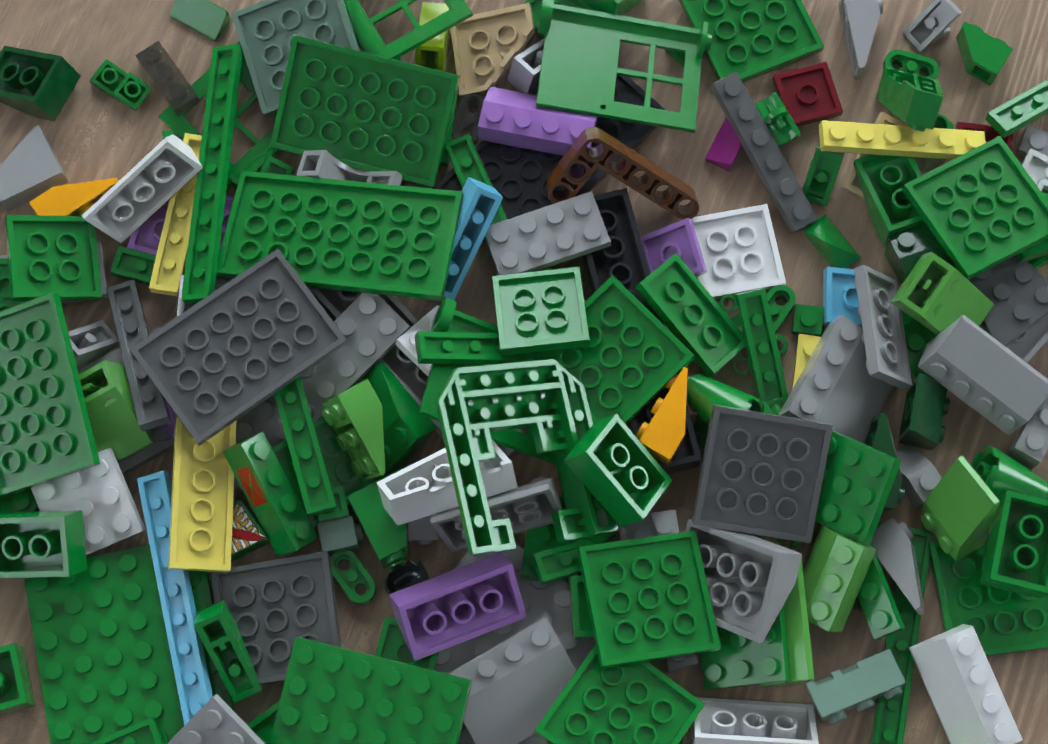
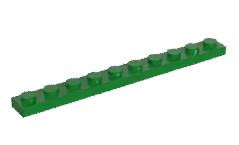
[181,44,243,305]

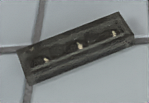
[135,41,201,116]

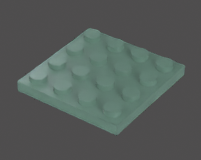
[231,0,360,118]

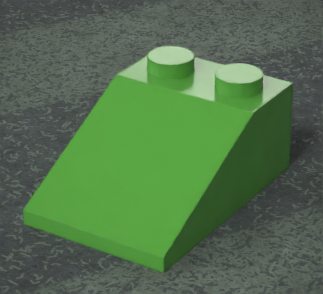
[920,456,1000,561]

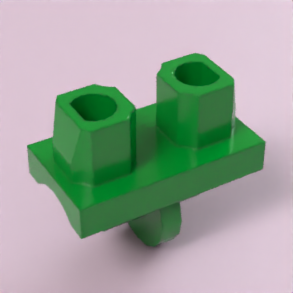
[755,92,801,148]

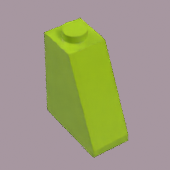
[415,2,449,71]

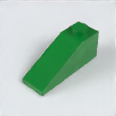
[194,600,262,703]

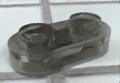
[452,93,485,145]

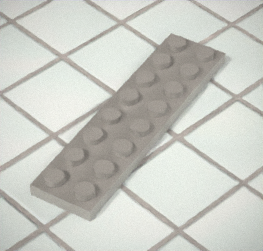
[234,293,411,493]

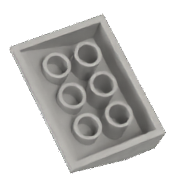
[779,314,893,443]
[430,477,563,553]
[685,519,802,643]
[448,617,576,744]

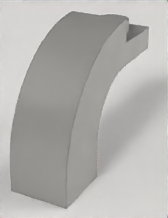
[296,150,403,186]

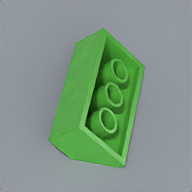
[761,558,814,688]

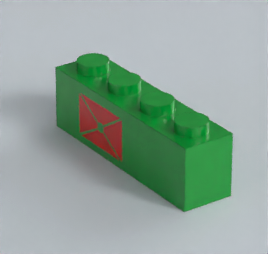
[222,432,318,557]

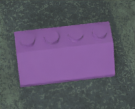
[478,86,598,156]
[389,552,527,661]

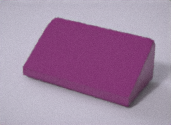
[704,117,743,172]

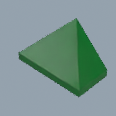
[803,214,861,269]

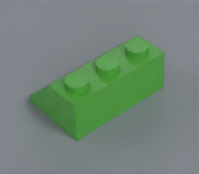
[803,525,877,632]

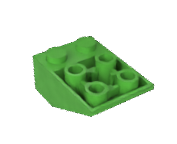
[890,252,994,335]
[79,360,154,462]
[321,379,385,482]

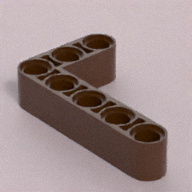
[546,127,699,220]

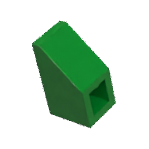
[956,21,1013,86]

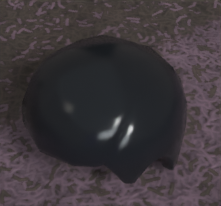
[385,559,429,596]

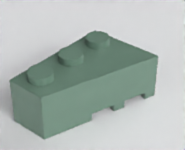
[806,649,906,725]

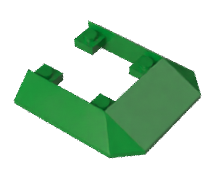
[435,359,618,557]

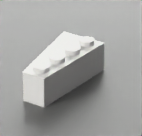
[377,440,518,526]

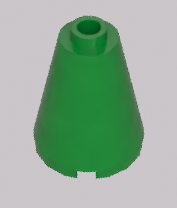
[686,373,765,428]
[970,445,1048,500]

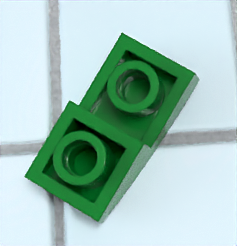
[90,59,152,111]

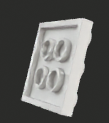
[691,204,786,300]
[31,448,146,556]

